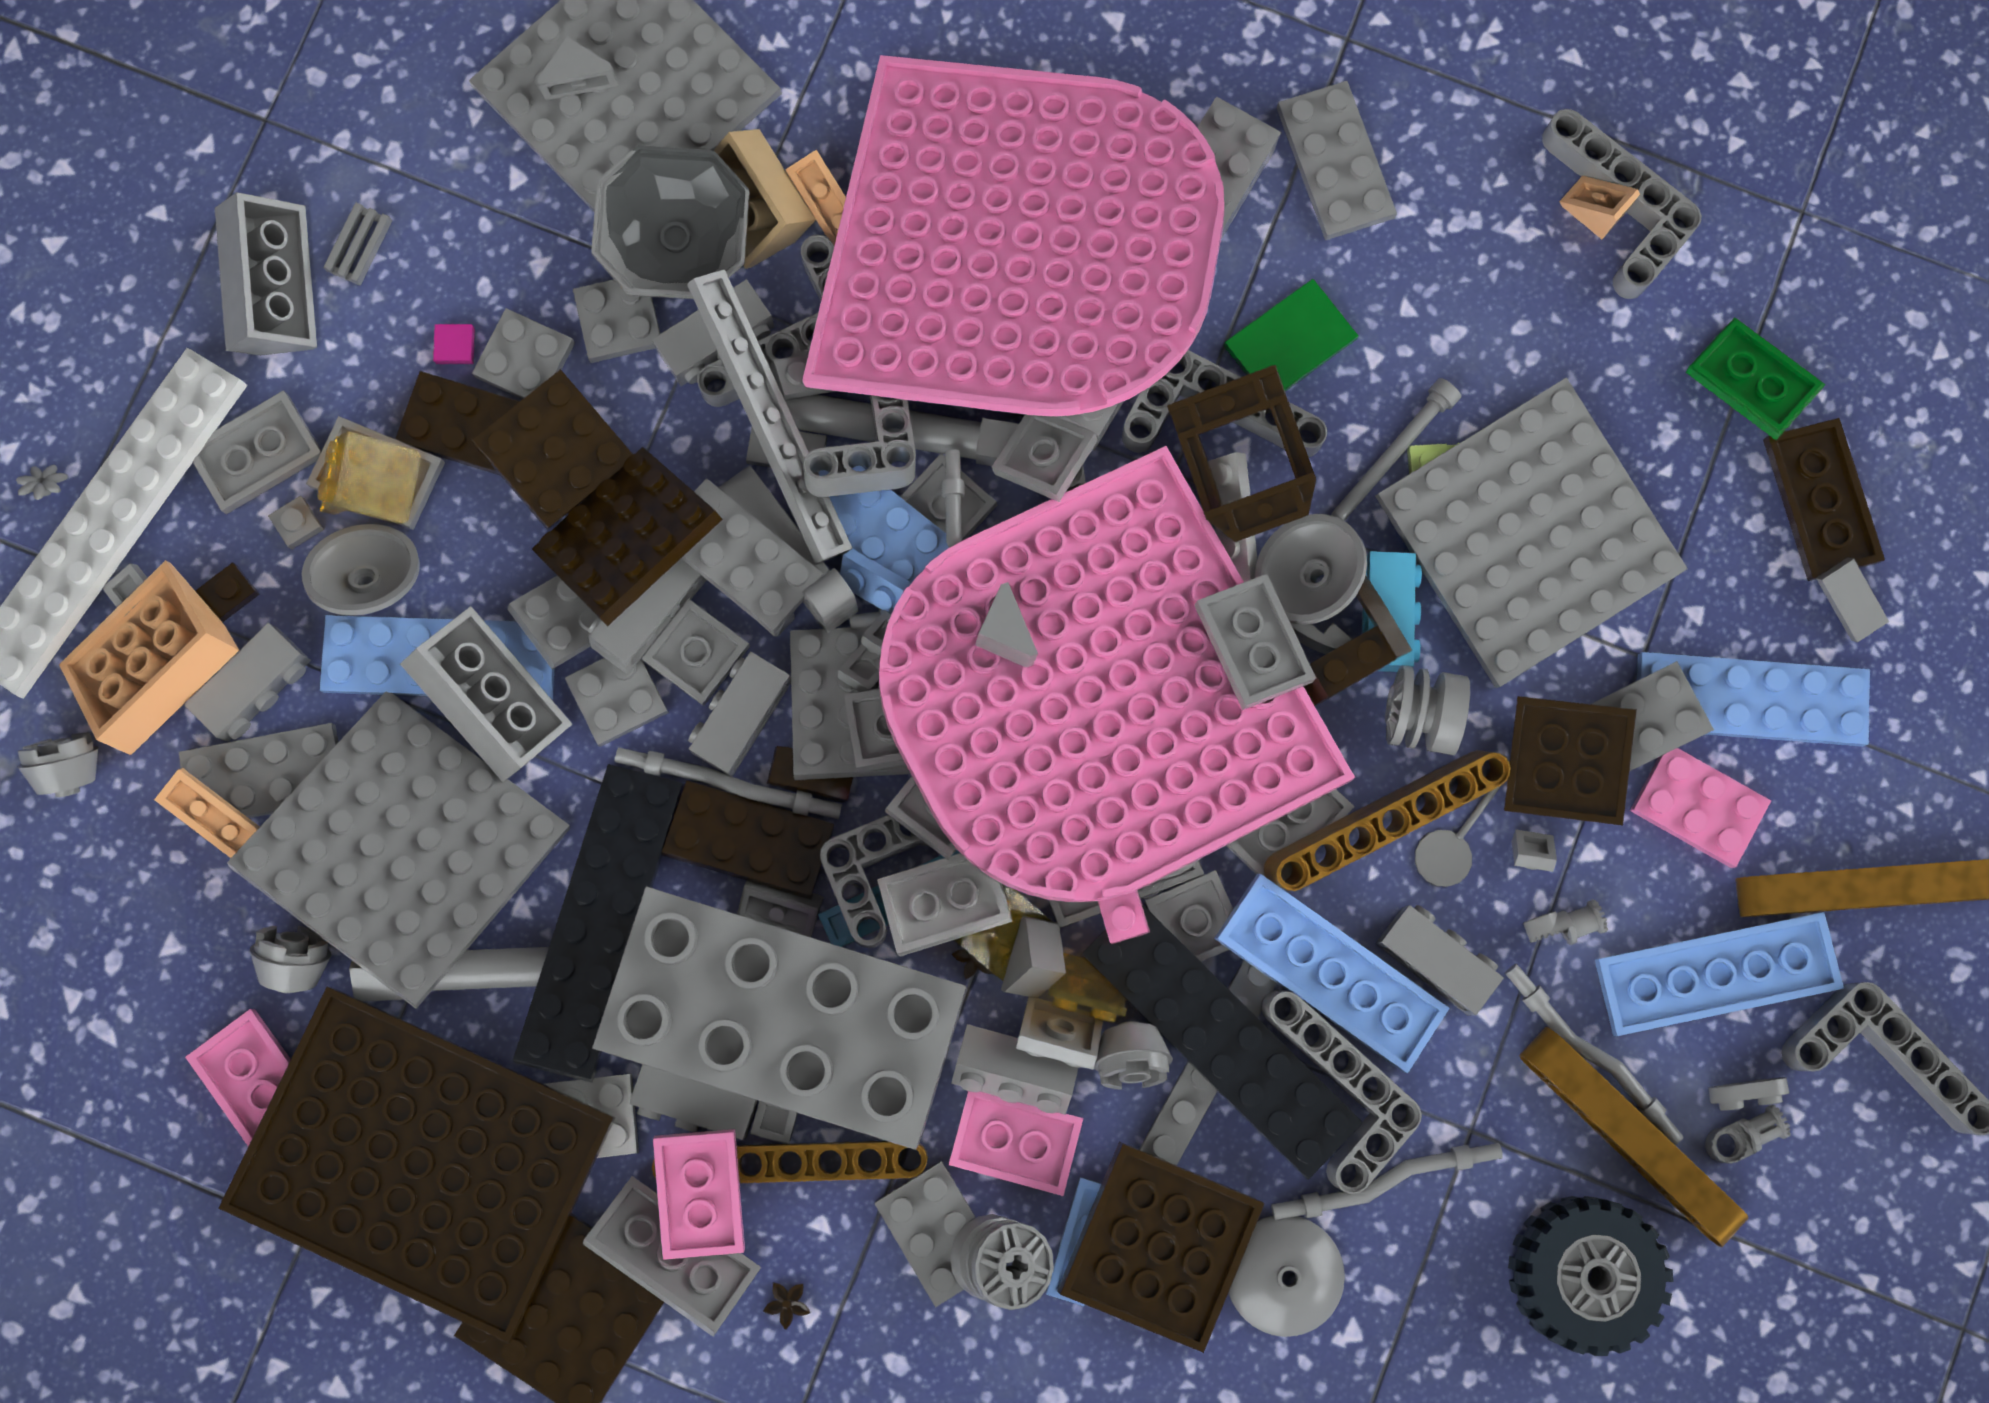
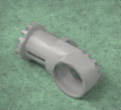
[1523,899,1608,945]
[1705,1104,1791,1164]

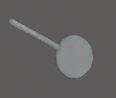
[1415,785,1502,887]

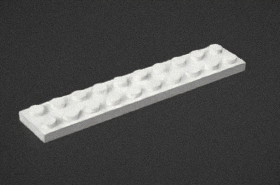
[0,348,248,699]

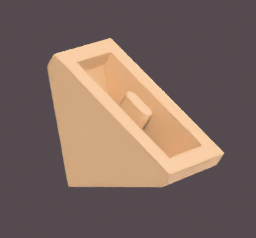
[1559,176,1640,239]

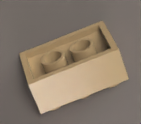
[714,129,816,269]

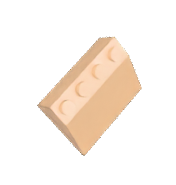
[59,560,239,755]

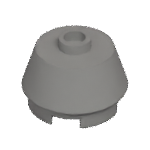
[17,732,99,797]
[250,926,332,993]
[1094,1021,1173,1090]

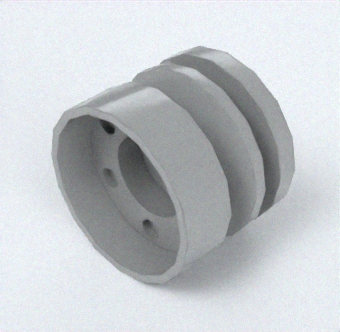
[1385,665,1470,755]
[950,1214,1054,1310]

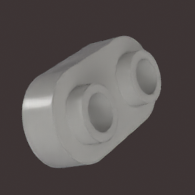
[1708,1077,1789,1111]

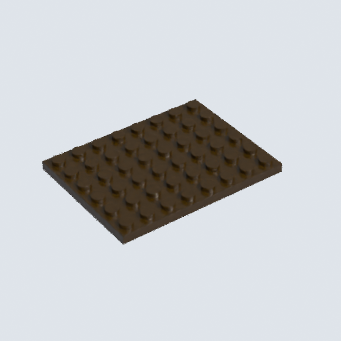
[218,986,616,1343]

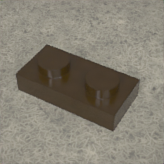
[195,562,260,623]

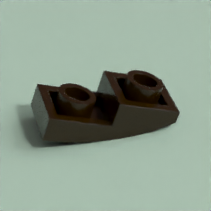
[767,746,853,803]

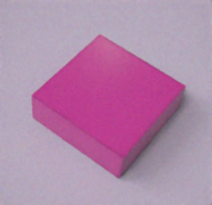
[433,324,475,364]

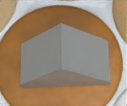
[537,36,618,100]
[975,582,1038,667]
[1001,916,1066,998]

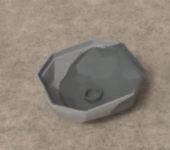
[591,145,750,299]

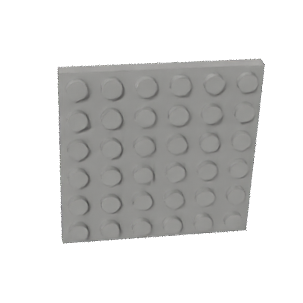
[469,0,782,212]
[1375,377,1688,688]
[227,691,570,1009]

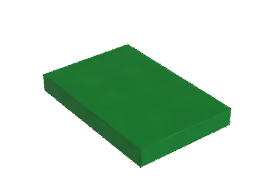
[1224,279,1359,392]
[1686,317,1826,440]

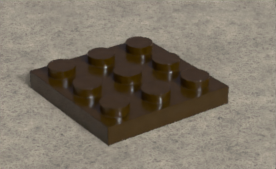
[472,369,633,530]
[1504,696,1637,826]

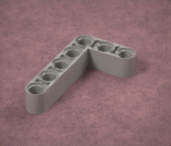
[1542,109,1702,299]
[697,234,834,407]
[1122,350,1327,457]
[803,395,916,497]
[718,465,858,633]
[820,815,925,949]
[1781,982,1989,1135]
[1261,990,1422,1194]

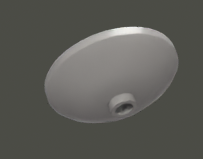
[1254,514,1367,624]
[302,524,420,615]
[1228,1215,1345,1337]

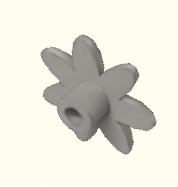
[16,465,68,500]

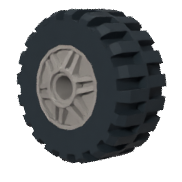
[1508,1196,1674,1356]

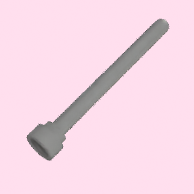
[1331,378,1461,521]

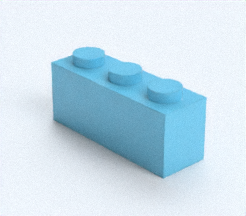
[1362,551,1422,672]

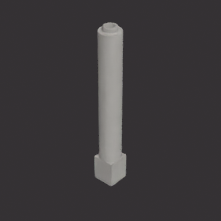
[785,395,1019,466]
[349,947,549,1001]

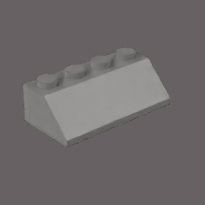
[215,192,317,356]
[400,606,572,782]

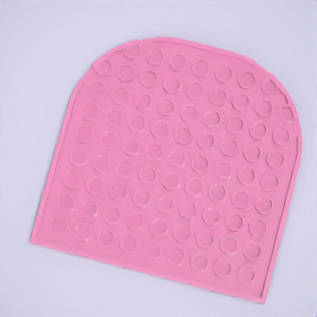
[802,55,1224,416]
[879,446,1355,902]

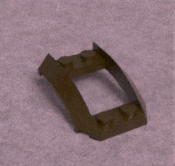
[1167,365,1316,542]
[1303,575,1412,706]

